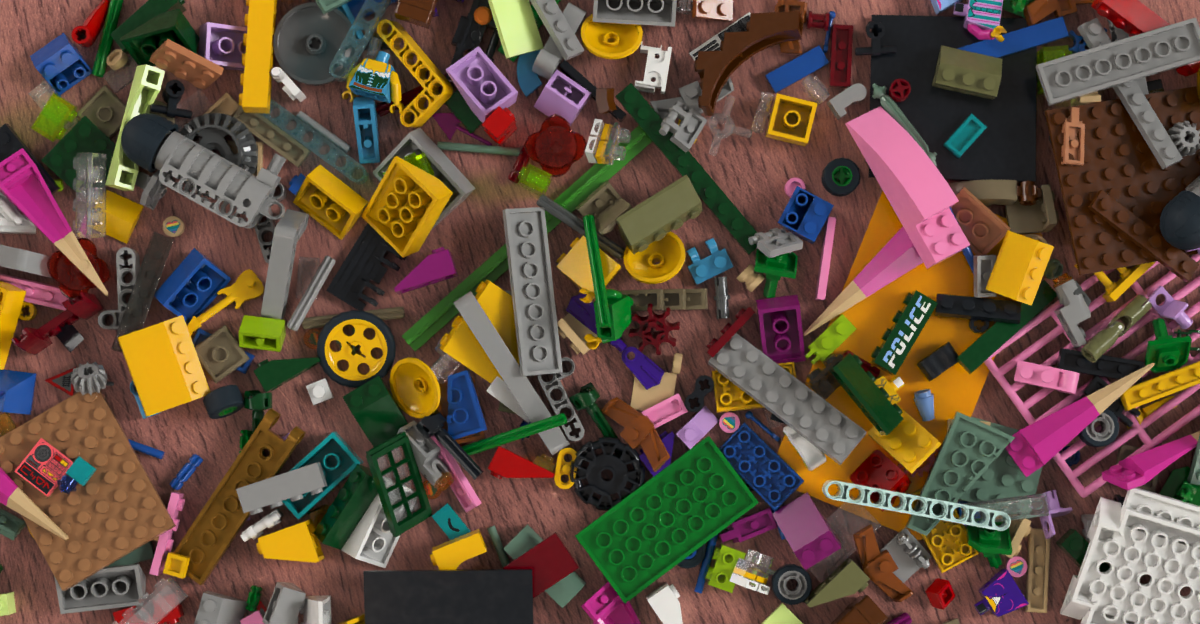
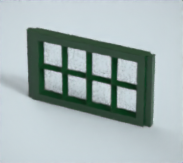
[366,432,432,537]

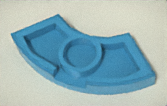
[517,50,542,98]

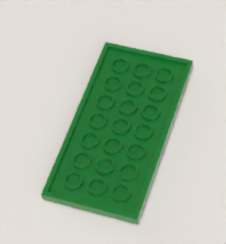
[575,436,759,603]

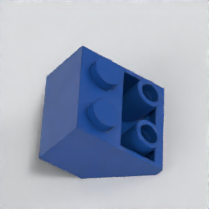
[30,33,92,96]
[778,186,834,244]

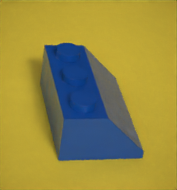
[153,248,232,324]

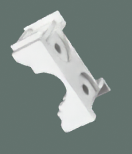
[634,41,672,95]

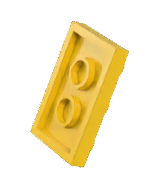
[867,404,941,474]

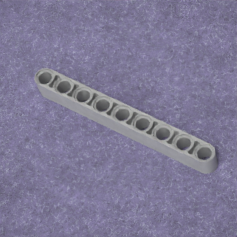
[453,291,570,456]

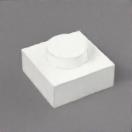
[306,378,334,405]

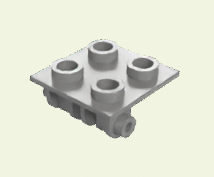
[880,527,932,583]

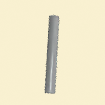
[296,111,351,153]

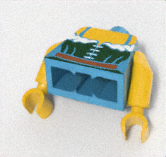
[342,51,404,114]

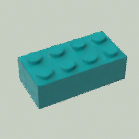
[282,432,364,519]

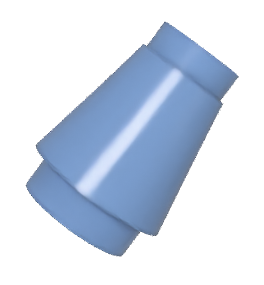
[913,389,935,421]

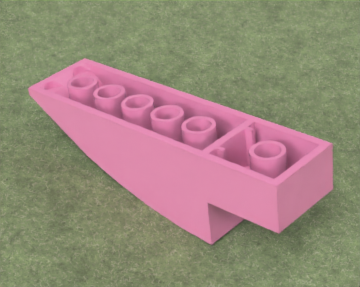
[845,106,970,269]

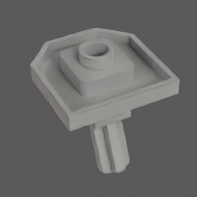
[135,170,173,210]

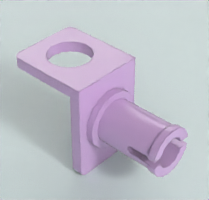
[1147,286,1193,330]
[1039,490,1073,539]

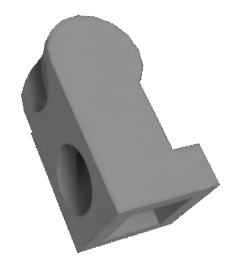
[827,83,867,120]

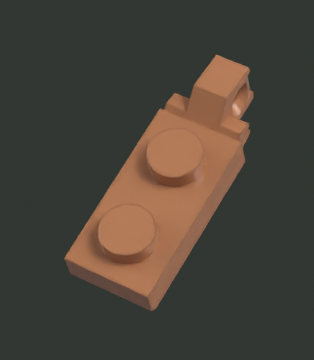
[1061,107,1085,166]

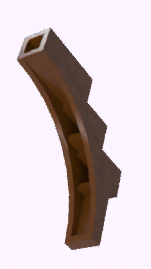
[694,11,803,116]

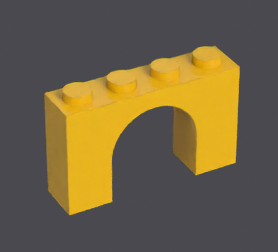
[430,529,487,570]

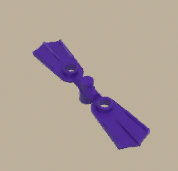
[566,293,665,390]

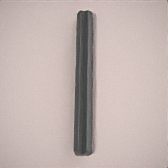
[536,195,625,259]

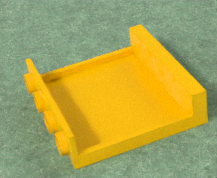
[439,279,520,383]

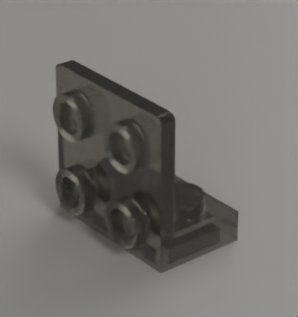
[806,353,843,400]

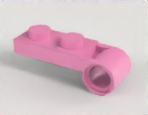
[1014,360,1080,394]

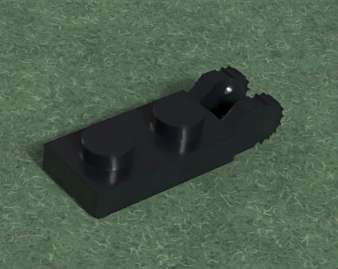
[1083,375,1141,427]

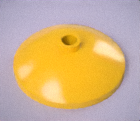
[581,14,643,59]
[623,231,686,284]
[390,357,440,418]

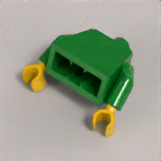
[579,288,634,350]

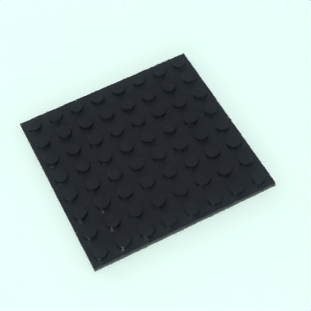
[868,15,1037,182]
[363,569,534,624]

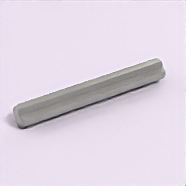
[287,256,336,331]

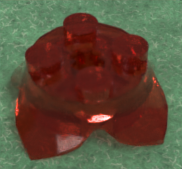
[524,114,587,178]
[47,238,111,300]

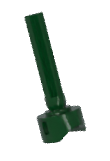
[569,382,622,457]
[244,390,272,455]

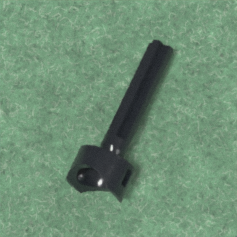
[416,410,484,480]

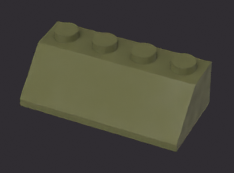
[616,175,703,254]

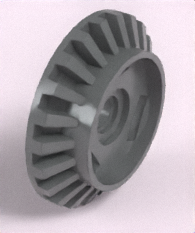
[179,113,258,198]

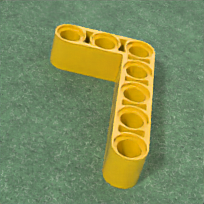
[377,19,453,128]

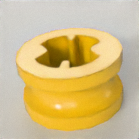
[19,302,37,321]

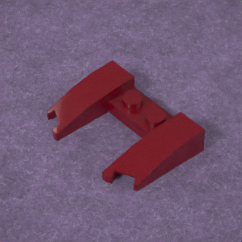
[11,292,104,355]

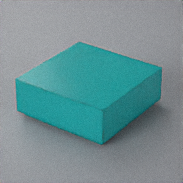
[66,456,97,486]

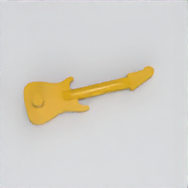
[187,269,265,336]

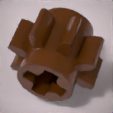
[1017,181,1041,206]

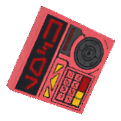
[14,438,74,497]

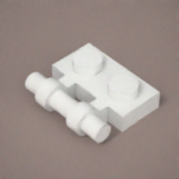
[270,67,307,102]
[240,508,284,542]

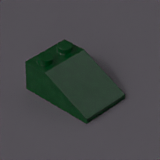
[120,9,200,66]
[343,376,408,447]

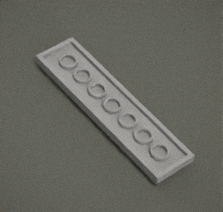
[1036,17,1200,106]
[502,207,563,377]
[708,333,867,465]

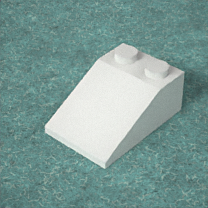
[646,582,683,624]
[300,595,332,624]

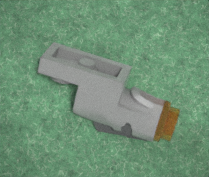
[1052,272,1091,348]
[397,420,454,491]

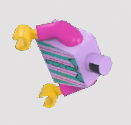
[953,0,1007,42]

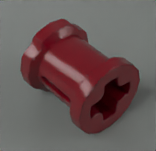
[806,11,829,31]

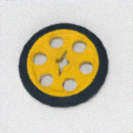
[317,310,396,388]

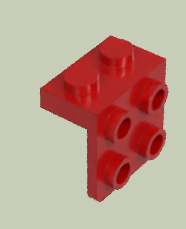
[850,450,912,512]

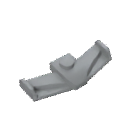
[650,77,734,120]

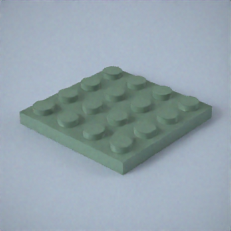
[958,417,1043,519]

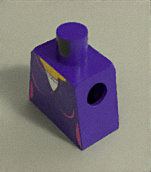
[974,568,1029,617]

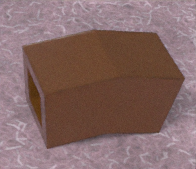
[596,88,617,114]

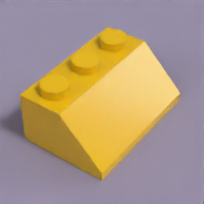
[293,165,369,240]
[985,230,1054,306]

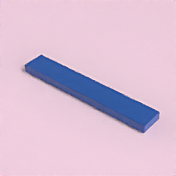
[957,16,1069,58]

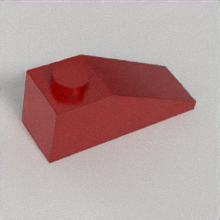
[488,446,555,479]

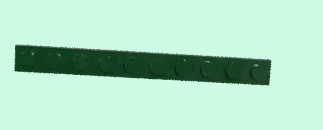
[615,83,757,255]

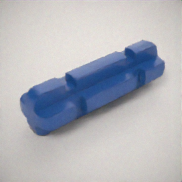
[170,454,203,490]

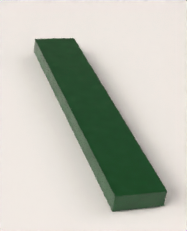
[956,280,1057,374]

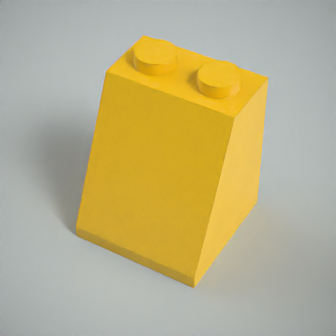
[556,235,621,300]
[256,519,325,563]

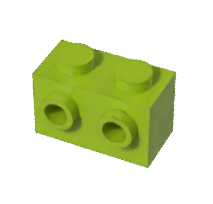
[239,315,286,352]
[705,544,746,593]

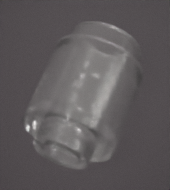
[800,75,830,106]

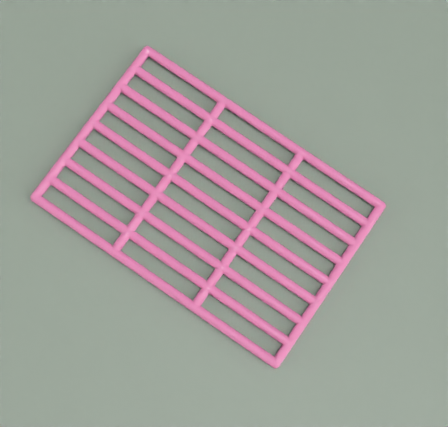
[984,254,1200,498]

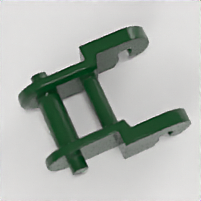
[1174,329,1200,351]

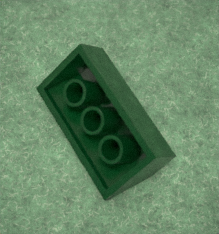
[828,353,903,435]

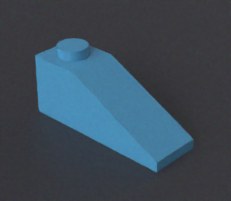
[353,97,380,164]

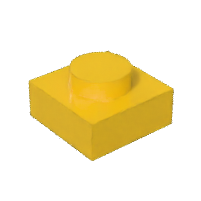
[163,552,190,579]

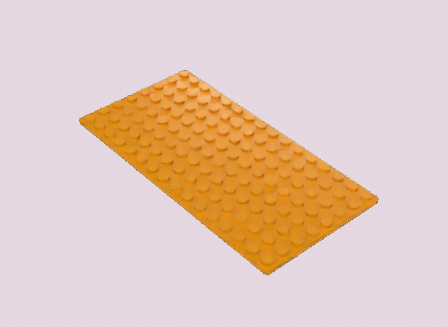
[777,190,1043,540]

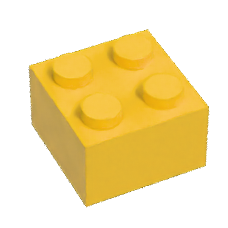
[765,93,818,147]

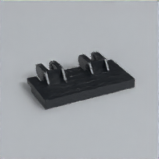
[326,223,407,311]

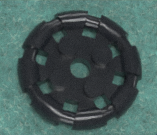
[570,437,645,511]

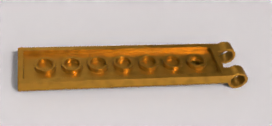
[173,408,306,586]

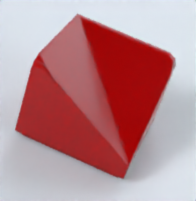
[925,578,955,610]

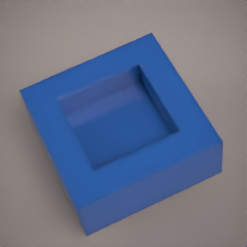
[288,173,306,195]

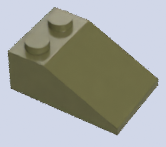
[804,557,870,607]

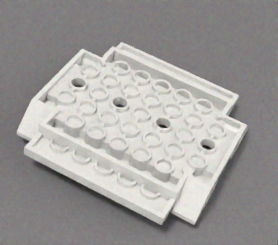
[1060,487,1200,624]

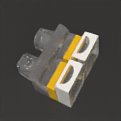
[585,119,631,165]
[730,549,776,595]

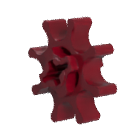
[628,303,680,355]

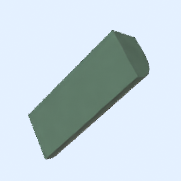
[503,524,586,608]

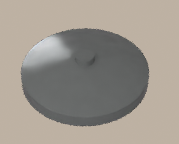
[273,2,357,86]

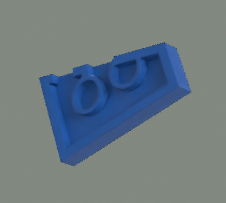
[447,370,487,440]

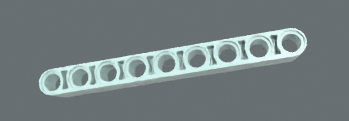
[822,480,1011,531]

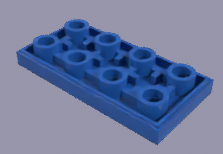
[719,422,804,511]

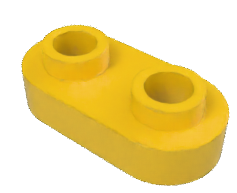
[554,448,577,489]

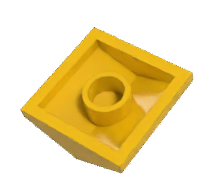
[89,189,144,244]

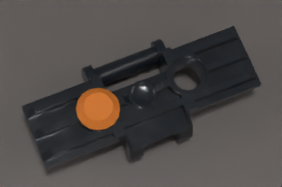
[446,0,499,80]

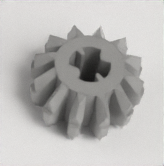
[1168,121,1200,157]
[71,361,108,395]

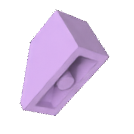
[675,406,719,449]

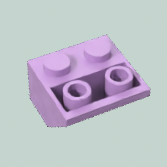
[534,70,591,130]

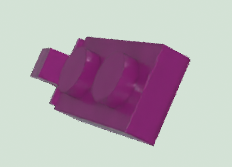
[719,507,778,543]

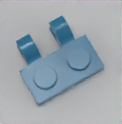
[687,238,734,285]

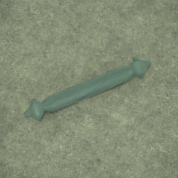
[872,83,937,166]

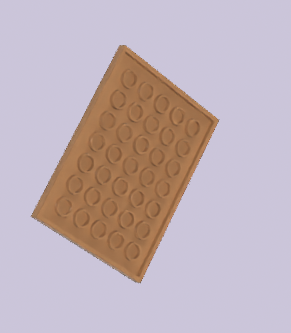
[0,390,176,591]

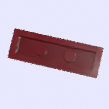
[829,24,853,88]
[706,307,755,358]

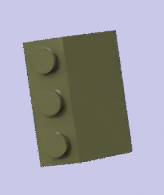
[932,45,1002,100]

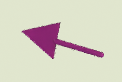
[432,113,492,146]

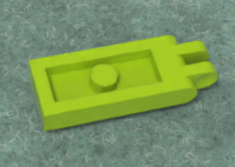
[805,314,856,365]

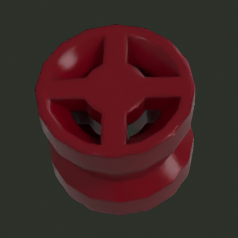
[888,79,911,102]

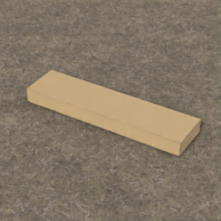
[1025,528,1051,613]

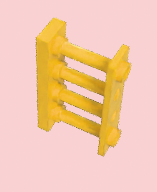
[1074,262,1155,302]

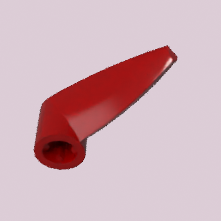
[71,0,111,48]

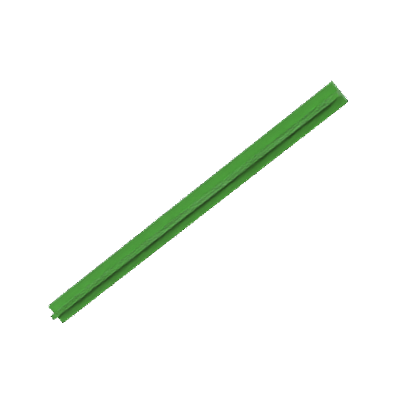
[402,126,652,352]

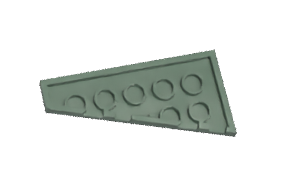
[906,412,1015,536]

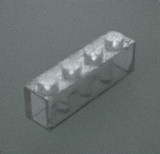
[112,577,188,624]

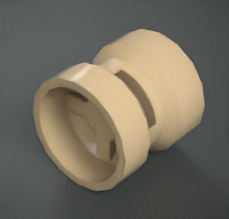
[736,264,765,293]

